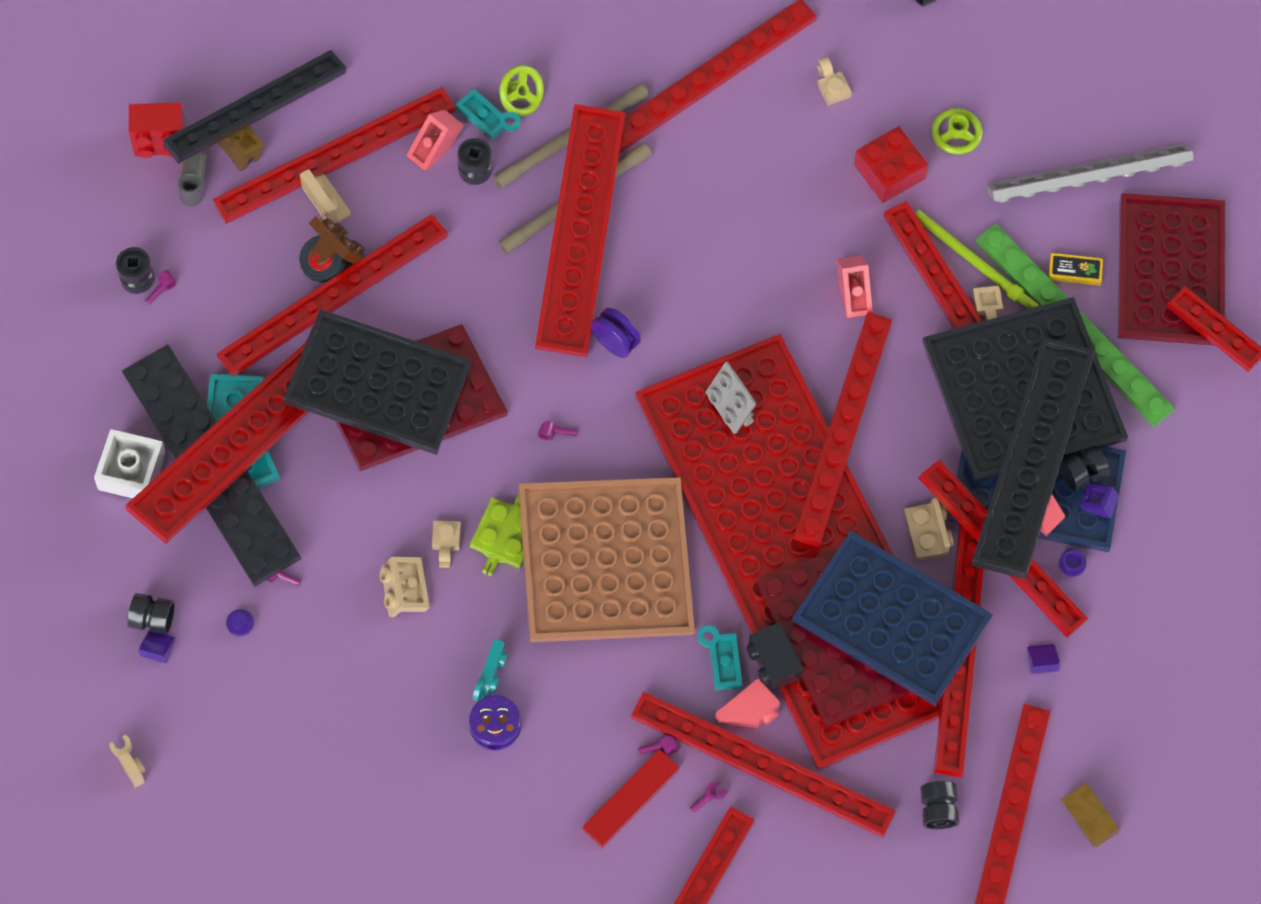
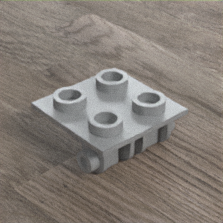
[705,362,757,434]

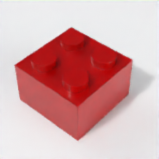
[128,102,187,158]
[854,126,929,203]

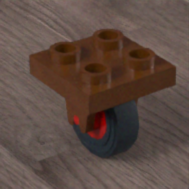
[299,216,366,283]

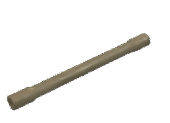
[493,83,649,189]
[498,142,652,254]

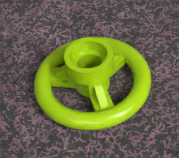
[499,65,544,116]
[931,108,983,155]

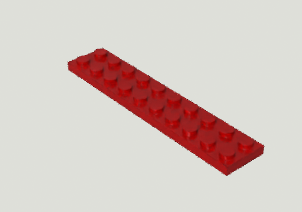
[535,104,625,357]
[125,341,309,544]

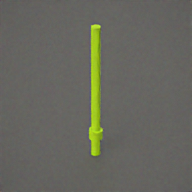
[915,210,1040,309]

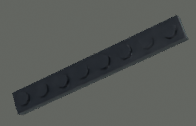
[163,50,347,164]

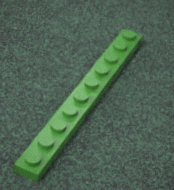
[976,224,1175,428]

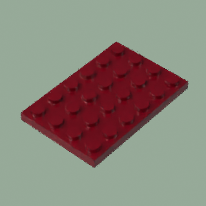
[1118,193,1225,346]
[335,324,507,472]
[756,548,912,729]

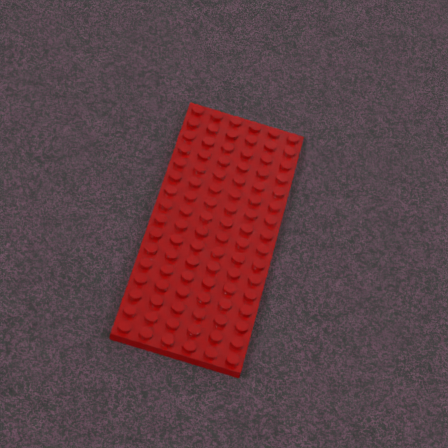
[635,334,941,770]

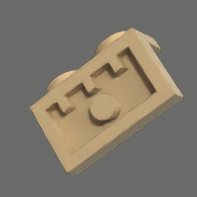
[300,169,351,223]
[903,497,953,562]
[380,557,430,617]

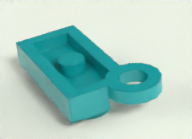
[455,89,521,141]
[698,625,743,691]
[473,639,508,701]

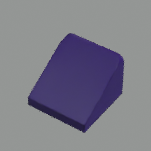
[1080,484,1119,518]
[138,630,176,663]
[1027,644,1060,674]

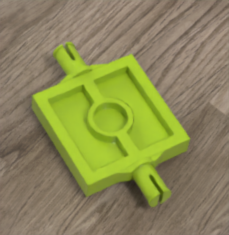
[470,494,523,576]

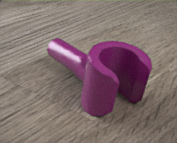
[145,270,176,304]
[538,421,577,440]
[267,571,301,587]
[638,736,679,756]
[690,782,728,813]

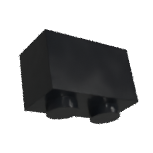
[746,622,803,692]

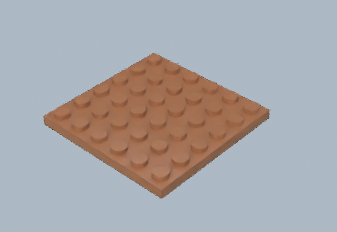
[518,477,695,642]

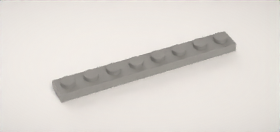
[986,143,1193,202]

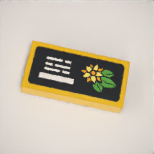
[1048,253,1103,286]

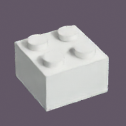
[94,429,166,498]

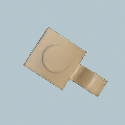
[817,57,852,106]
[972,286,1004,320]
[432,521,461,568]
[109,735,145,788]

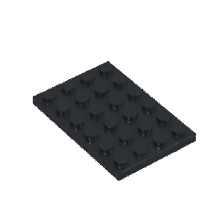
[283,309,472,455]

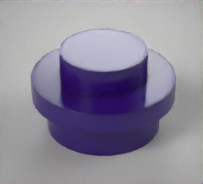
[1059,550,1086,577]
[226,609,254,636]

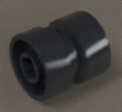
[457,138,492,185]
[116,247,154,294]
[1060,445,1110,492]
[127,593,175,635]
[920,781,960,829]

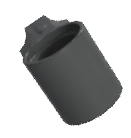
[178,152,208,206]

